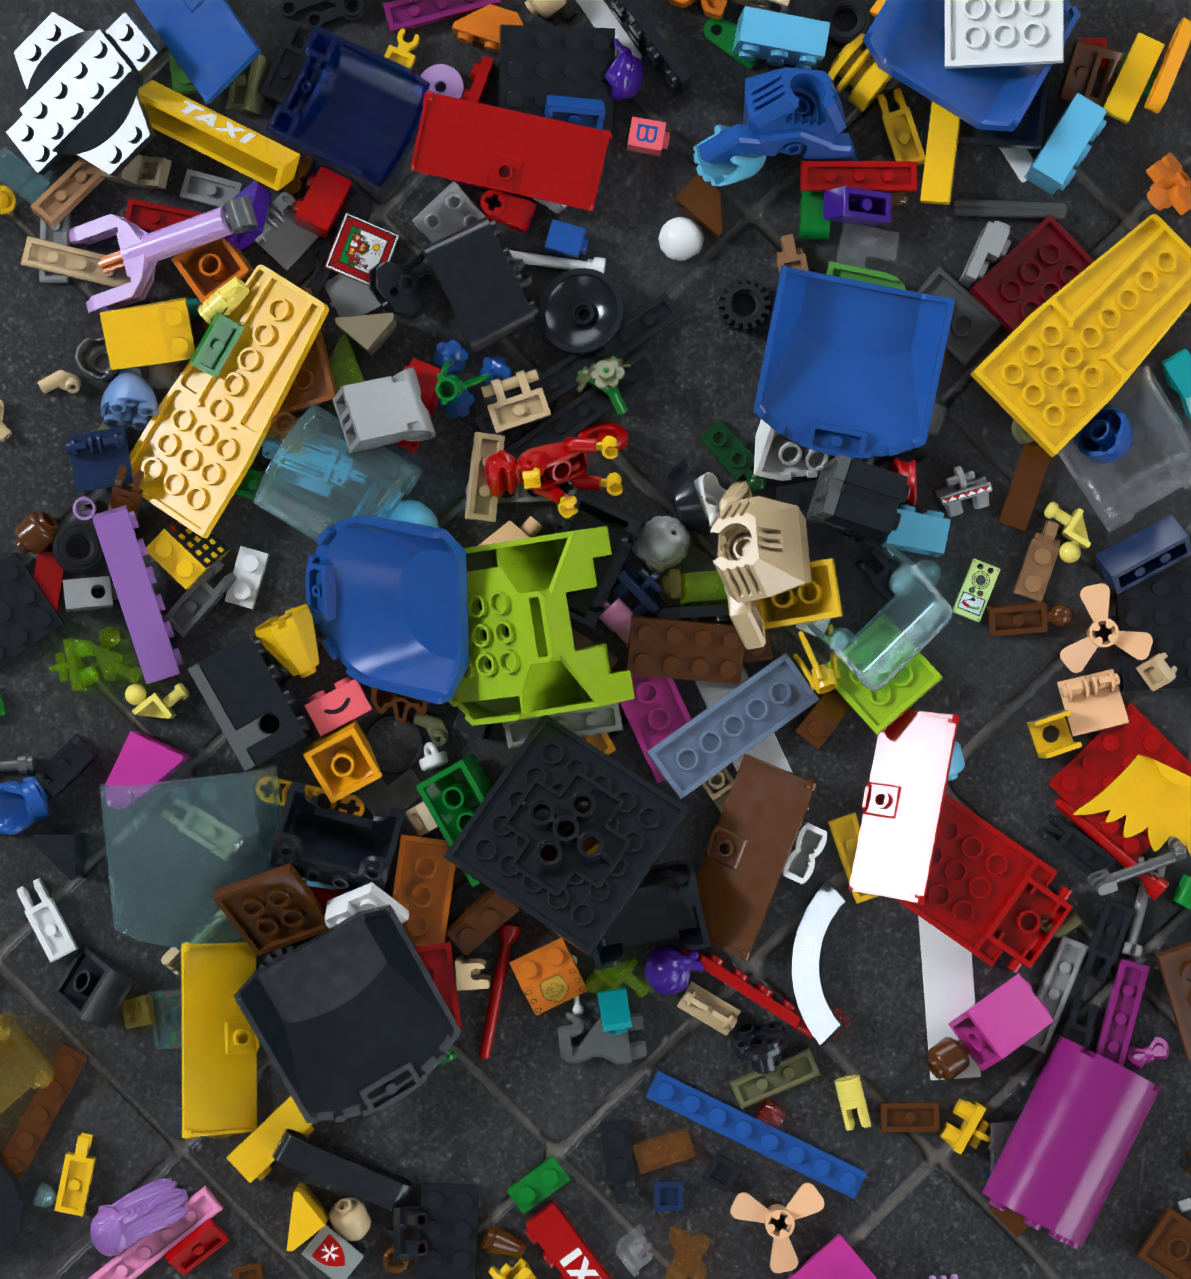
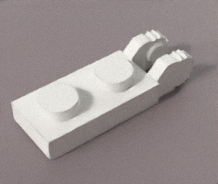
[17,878,79,963]

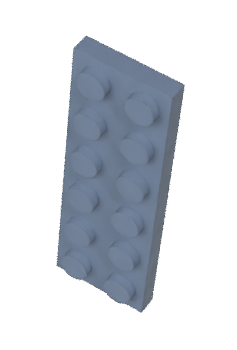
[645,652,820,800]

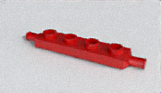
[681,947,813,1039]

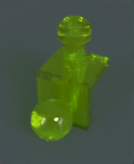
[90,626,142,684]
[586,958,650,998]

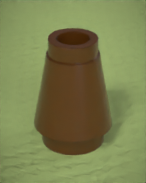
[481,1226,526,1259]

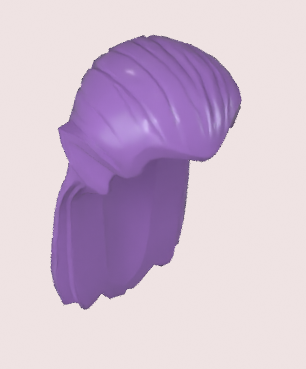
[90,1178,189,1257]

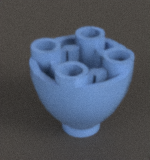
[100,367,158,431]

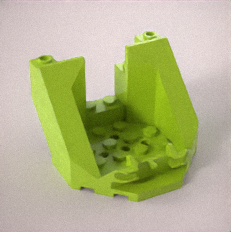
[448,526,635,726]

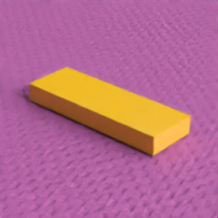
[1103,32,1165,124]
[827,812,878,904]

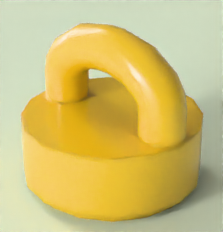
[0,185,16,215]

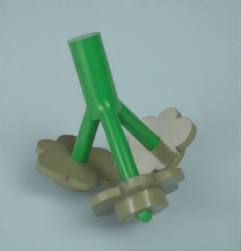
[576,356,631,415]

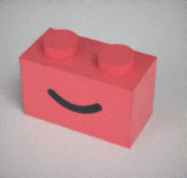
[305,676,374,736]

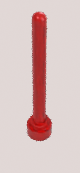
[1054,797,1170,901]
[479,922,521,1060]

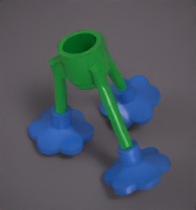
[433,339,512,419]

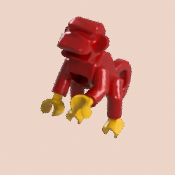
[484,422,629,519]

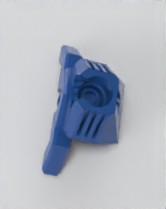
[699,67,861,164]

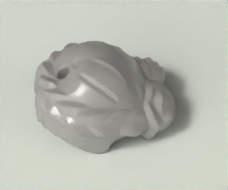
[632,516,690,573]

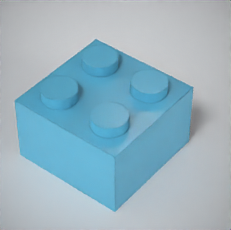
[881,505,951,557]

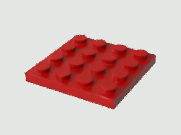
[1047,702,1191,861]

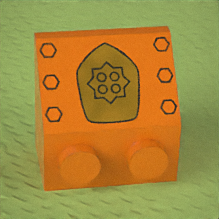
[509,937,589,1016]

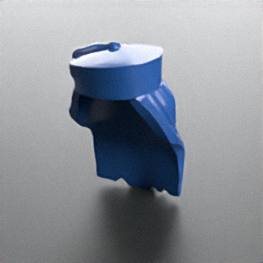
[0,777,50,835]

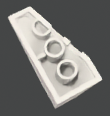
[754,419,875,481]

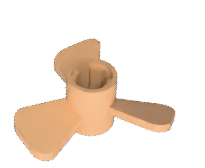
[1060,583,1153,673]
[730,1183,824,1273]

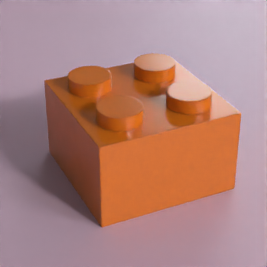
[171,237,254,304]

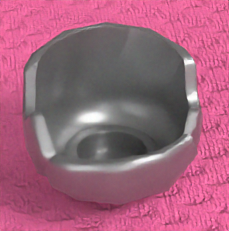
[75,337,120,381]

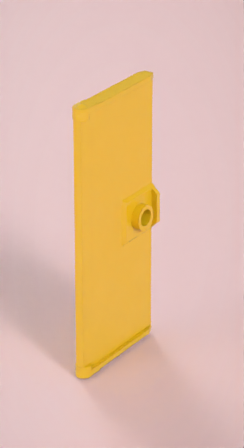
[181,942,260,1139]

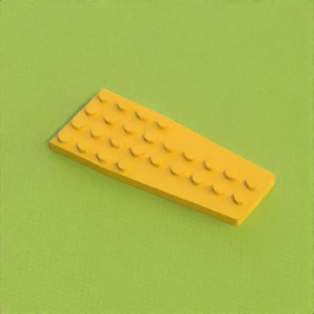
[970,214,1191,457]
[127,265,329,539]

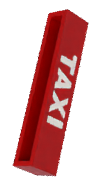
[525,1200,613,1279]

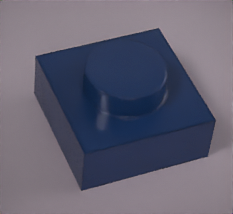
[654,1180,684,1211]

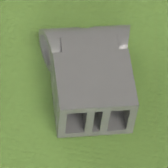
[333,367,436,454]

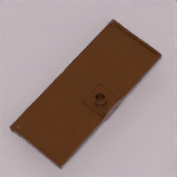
[697,754,818,961]

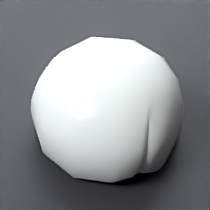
[658,217,704,261]

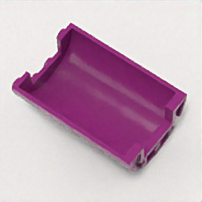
[982,1036,1161,1249]

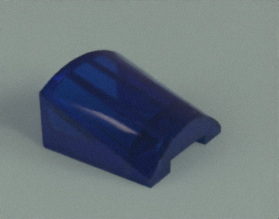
[265,25,430,188]

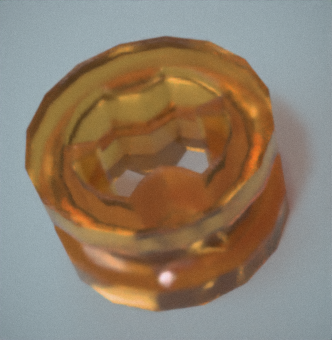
[383,1246,409,1274]

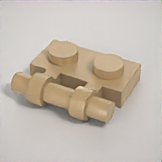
[481,369,551,434]

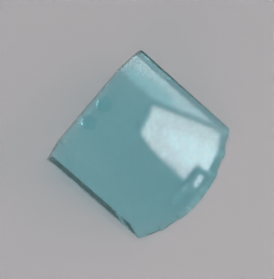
[99,764,281,947]

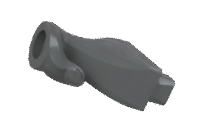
[558,1012,647,1064]

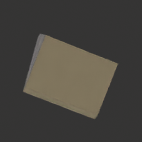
[335,313,398,357]

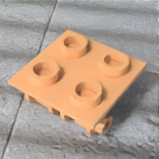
[1057,669,1129,736]

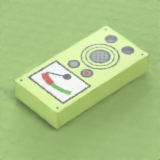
[952,558,1001,623]

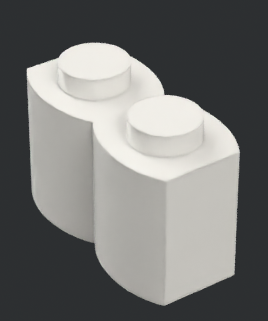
[782,822,827,884]

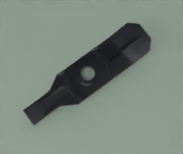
[306,193,374,298]

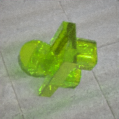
[49,638,100,691]

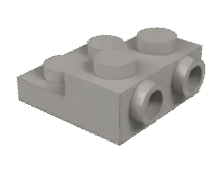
[958,221,1011,288]

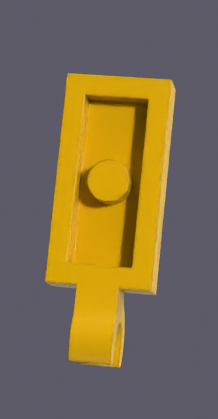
[54,1133,96,1217]

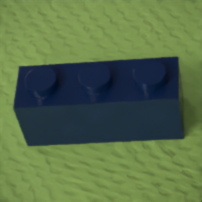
[1096,514,1191,595]

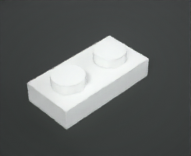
[225,546,270,610]

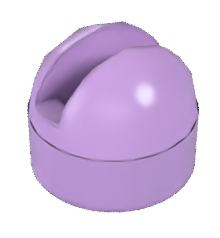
[73,496,97,520]

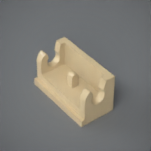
[455,956,491,991]

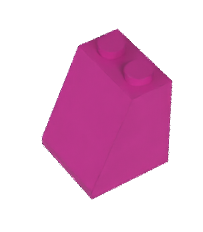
[100,731,191,810]
[948,973,1054,1071]

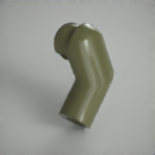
[412,711,449,746]
[1039,911,1083,938]

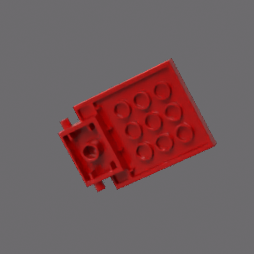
[895,793,1073,974]

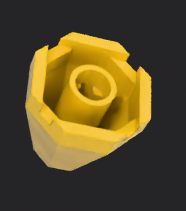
[255,603,320,678]

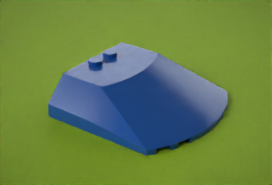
[863,0,1081,132]
[753,266,955,459]

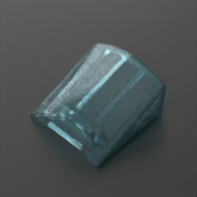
[253,403,423,541]

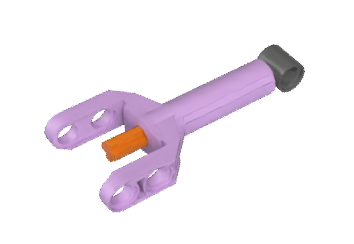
[68,197,258,316]

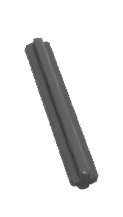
[952,199,1067,220]

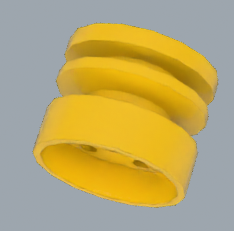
[828,33,892,112]

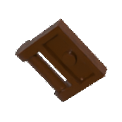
[1058,40,1125,108]

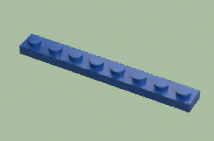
[646,1070,867,1199]

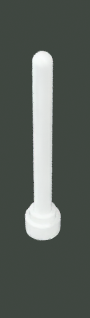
[509,250,606,274]

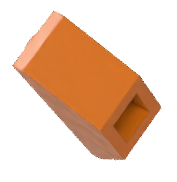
[452,4,524,53]

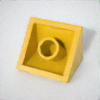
[287,1182,329,1251]

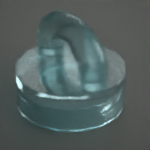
[911,559,941,588]

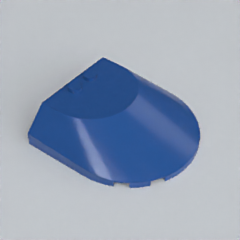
[305,515,469,704]

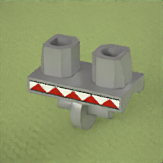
[935,466,992,517]

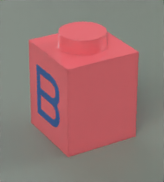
[627,117,671,157]

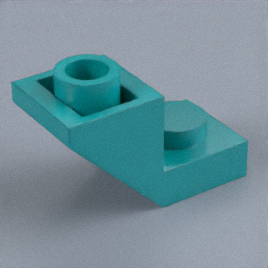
[1161,348,1191,420]
[597,985,632,1035]

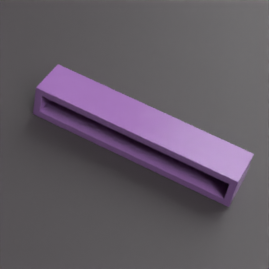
[92,505,183,684]

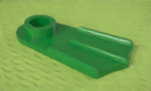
[703,18,762,69]

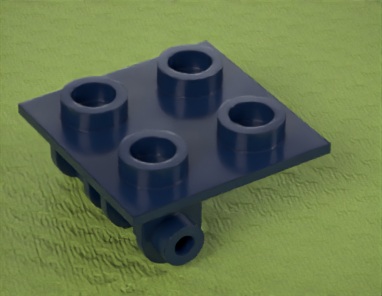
[66,426,133,493]

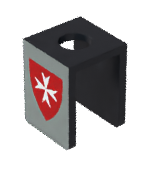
[301,1219,366,1279]

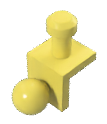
[1044,502,1091,563]
[125,683,190,719]

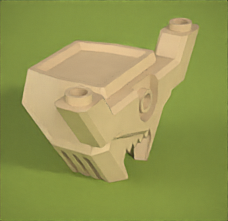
[710,480,812,650]

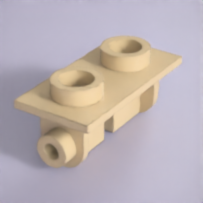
[677,981,741,1036]

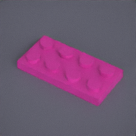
[620,675,691,783]

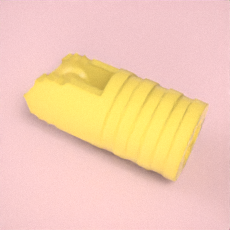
[834,1075,871,1131]

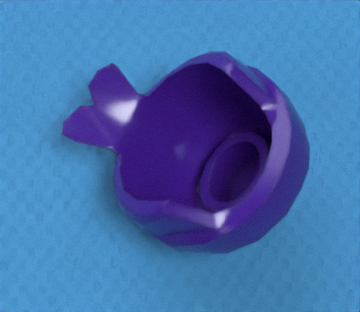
[605,38,644,101]
[644,945,704,995]

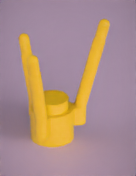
[793,624,841,694]

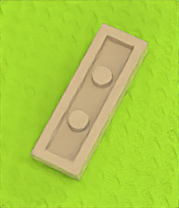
[465,432,505,523]

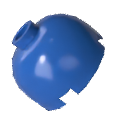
[1073,404,1134,464]

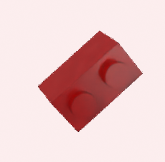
[292,166,352,239]

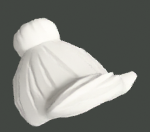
[694,472,727,527]

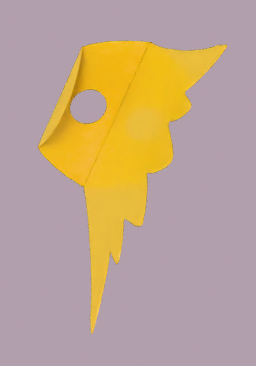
[1073,754,1191,856]

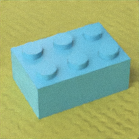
[732,6,830,70]
[1023,93,1107,195]

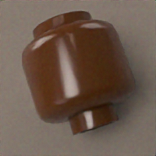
[15,512,58,554]
[926,1037,970,1081]

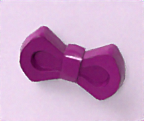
[1126,1037,1170,1070]

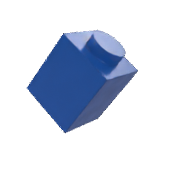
[545,219,590,260]

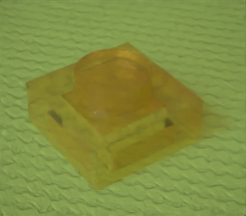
[662,569,682,600]
[122,995,156,1030]

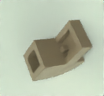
[101,154,172,190]

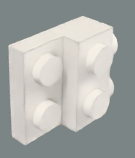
[325,882,409,929]

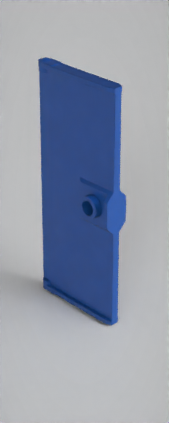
[134,0,261,104]

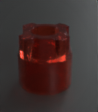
[756,1098,787,1129]

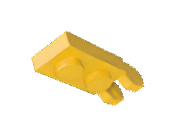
[877,88,925,166]

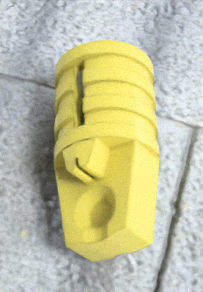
[197,277,250,325]

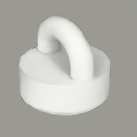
[419,742,449,771]

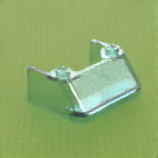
[807,544,952,690]

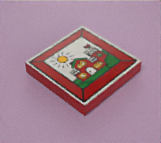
[324,213,399,286]

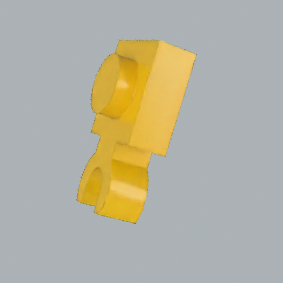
[378,28,420,84]

